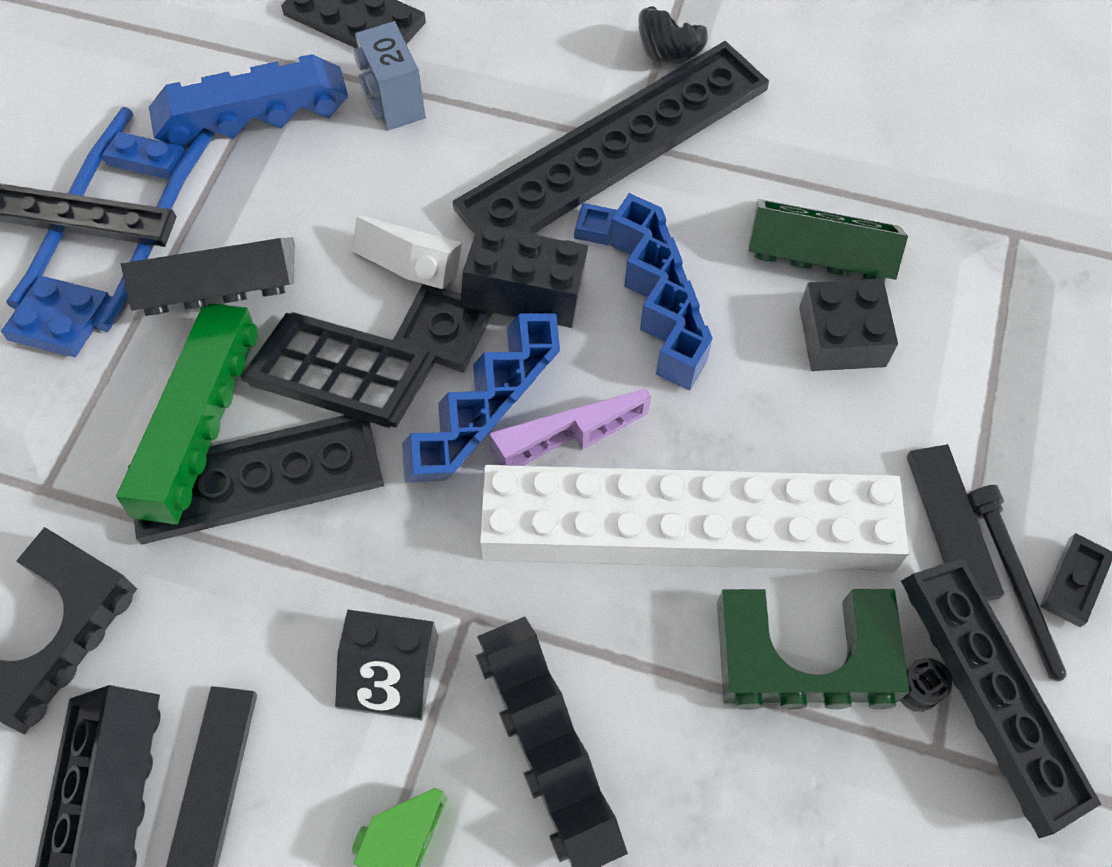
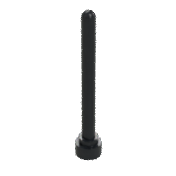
[967,485,1067,681]

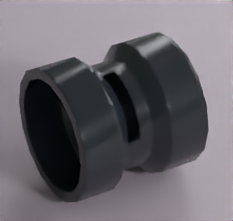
[900,658,953,712]

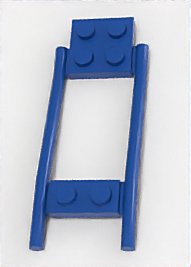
[1,107,215,358]

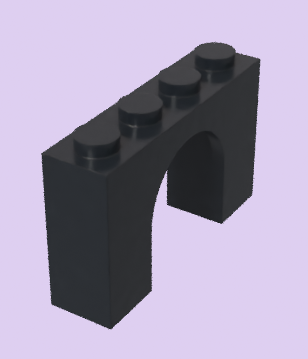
[0,527,137,735]

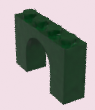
[717,589,909,710]

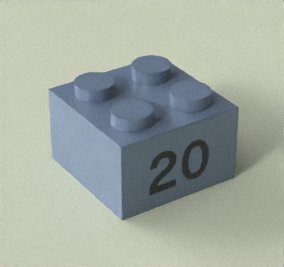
[353,21,426,130]

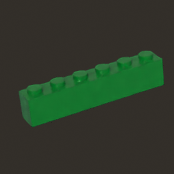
[116,303,258,525]

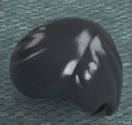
[638,6,708,65]

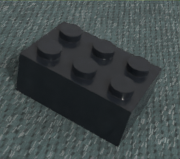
[460,224,589,328]

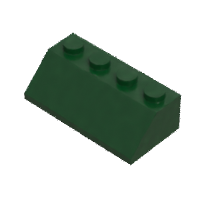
[748,199,908,283]

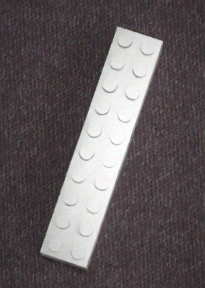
[480,465,909,571]

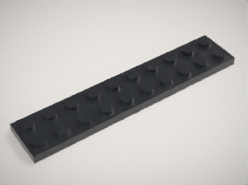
[452,40,769,234]

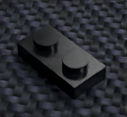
[1040,533,1112,627]

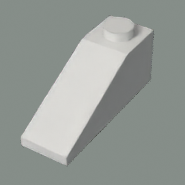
[352,215,462,289]

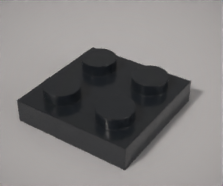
[393,284,493,373]

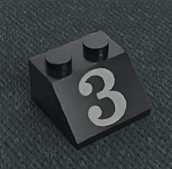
[335,609,439,721]

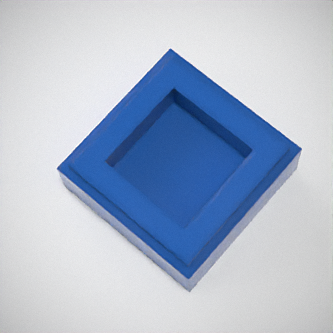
[574,203,617,246]

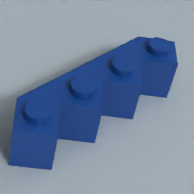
[149,54,348,149]
[610,193,713,391]
[402,314,560,483]

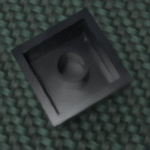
[799,278,898,371]

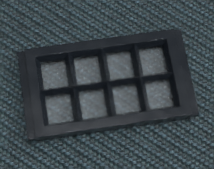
[240,312,436,428]

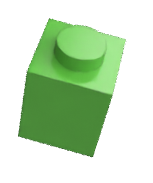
[352,788,447,867]

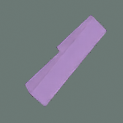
[489,388,651,466]

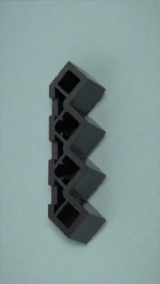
[475,616,628,867]

